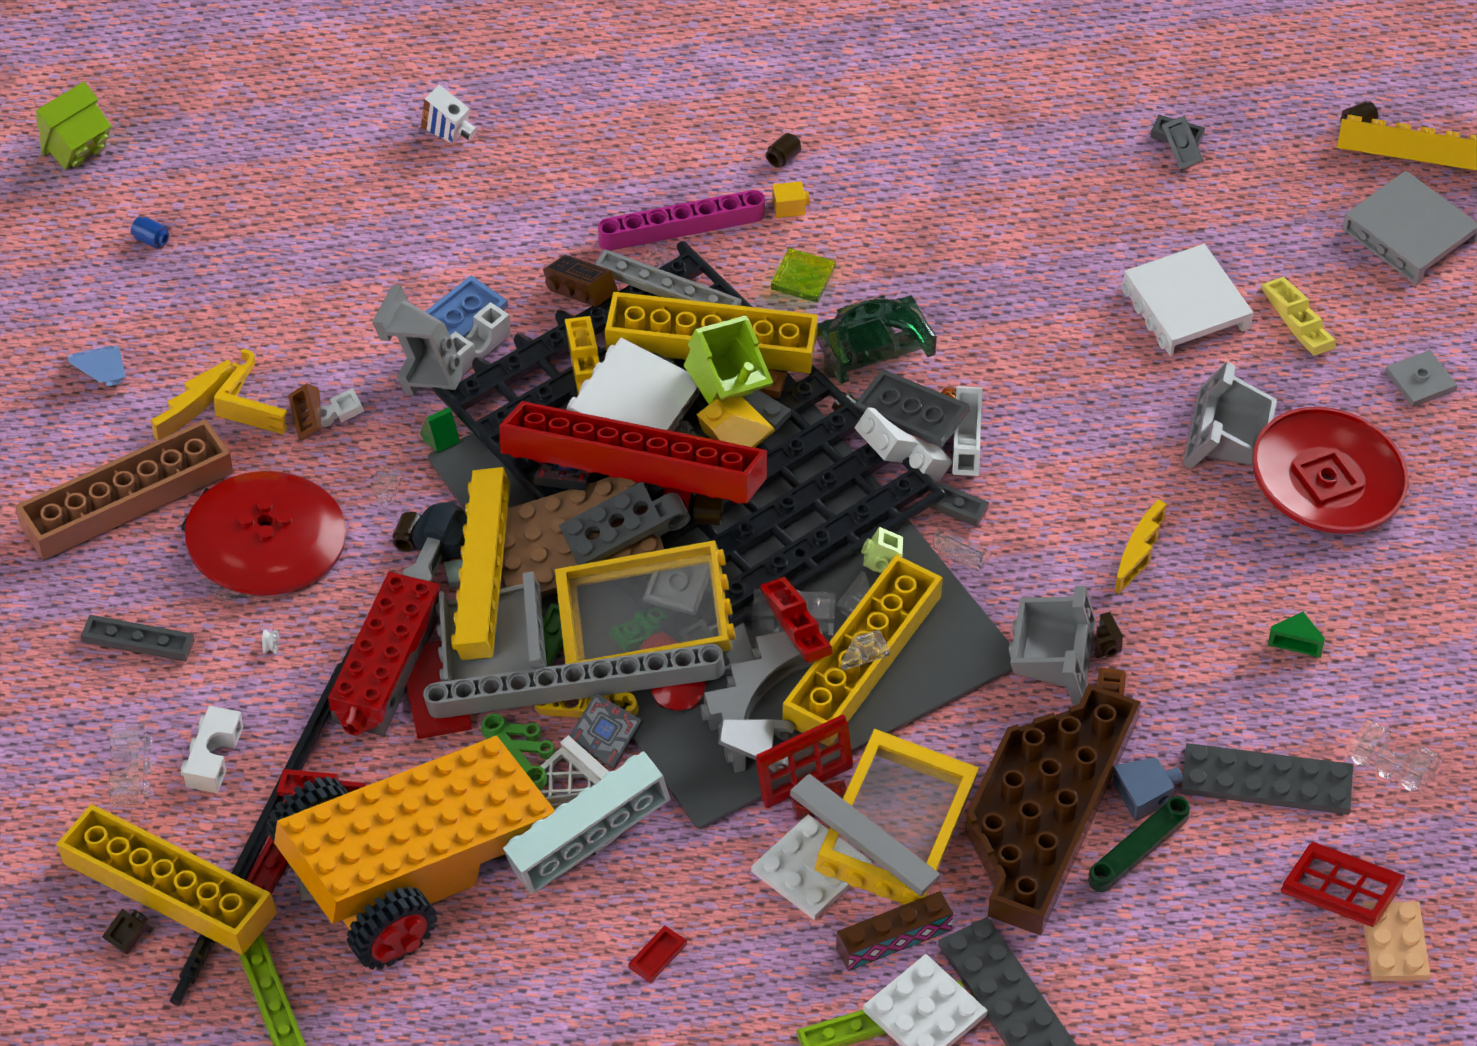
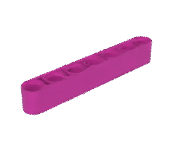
[598,190,765,250]

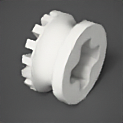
[262,629,279,654]

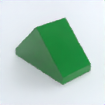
[420,407,460,453]
[1267,612,1325,658]

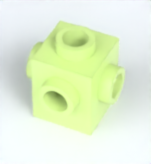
[862,527,903,573]

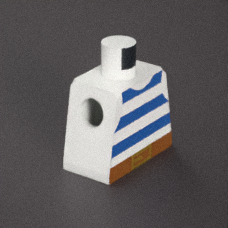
[421,85,477,143]

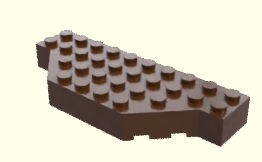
[965,684,1141,936]

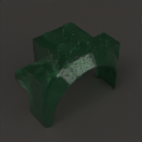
[817,295,937,384]

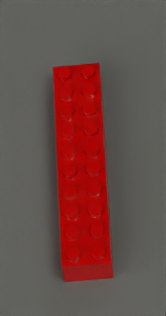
[499,401,767,504]

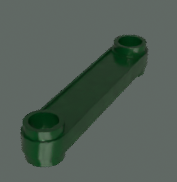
[1088,796,1190,892]

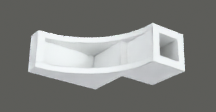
[952,386,983,476]
[855,407,953,482]

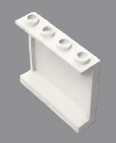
[1121,244,1254,356]
[566,338,700,431]

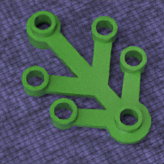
[481,713,555,790]

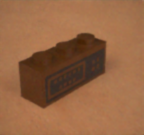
[543,254,618,307]

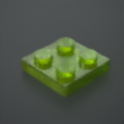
[771,248,836,303]

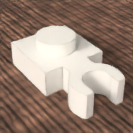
[320,388,365,427]

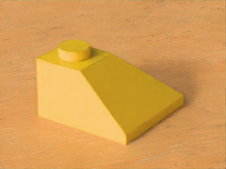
[697,397,775,447]

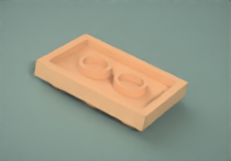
[1362,902,1430,981]

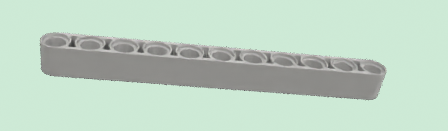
[423,644,725,718]

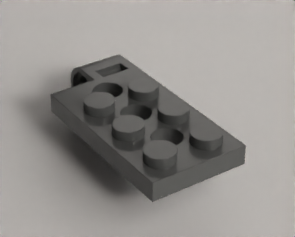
[559,482,691,565]

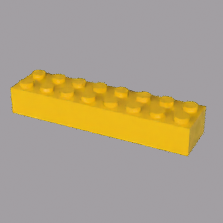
[605,292,818,374]
[782,555,943,746]
[56,804,277,955]

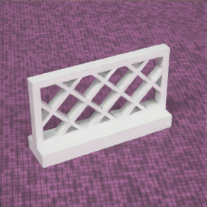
[535,735,644,854]

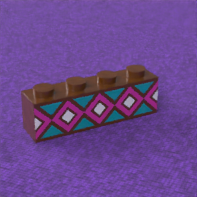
[836,891,953,971]

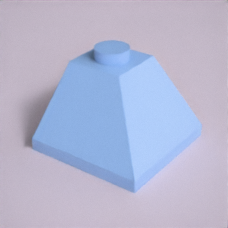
[67,345,126,386]

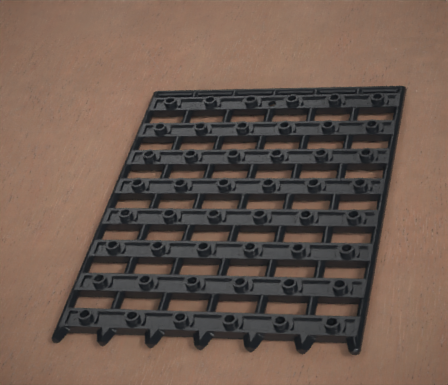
[431,241,946,643]

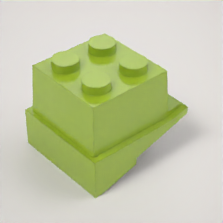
[36,81,112,170]
[684,316,773,404]

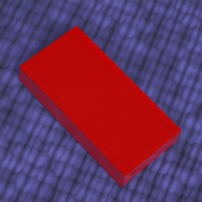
[628,925,687,983]

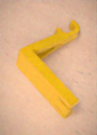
[214,349,288,435]

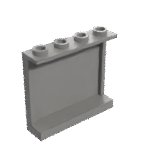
[1342,171,1477,285]
[436,571,547,682]

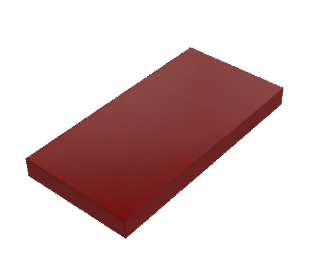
[406,641,472,739]

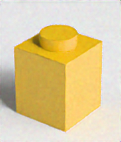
[772,181,810,218]

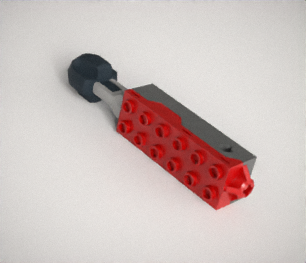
[328,502,467,736]

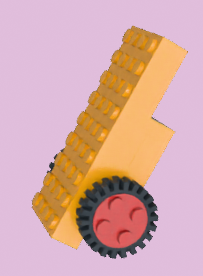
[267,735,555,970]

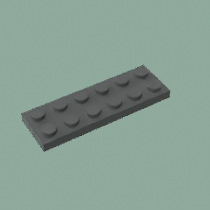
[1181,743,1353,815]
[938,917,1077,1046]

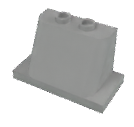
[372,285,463,395]
[1182,362,1277,468]
[1009,586,1096,705]

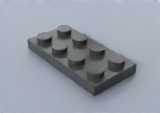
[854,369,970,447]

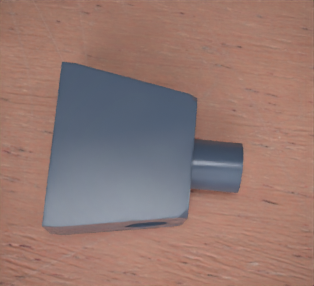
[1112,758,1183,821]

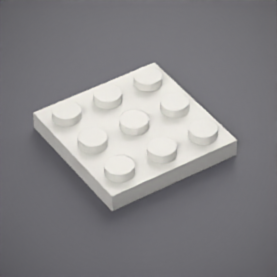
[751,814,872,920]
[863,954,988,1046]

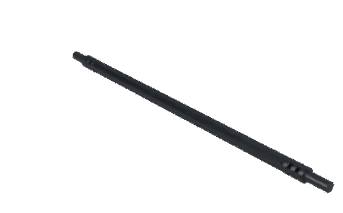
[170,644,353,1006]

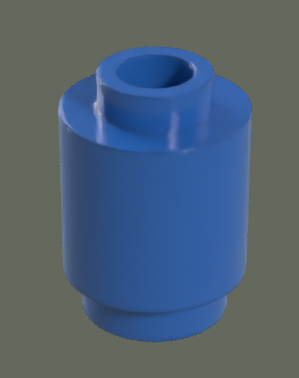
[131,217,170,249]

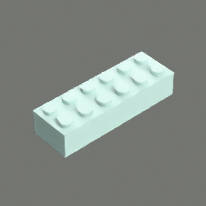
[503,751,671,895]

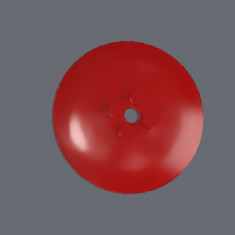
[1252,406,1409,534]
[185,471,346,595]

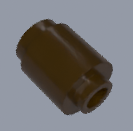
[1340,102,1378,123]
[765,133,801,168]
[392,512,421,552]

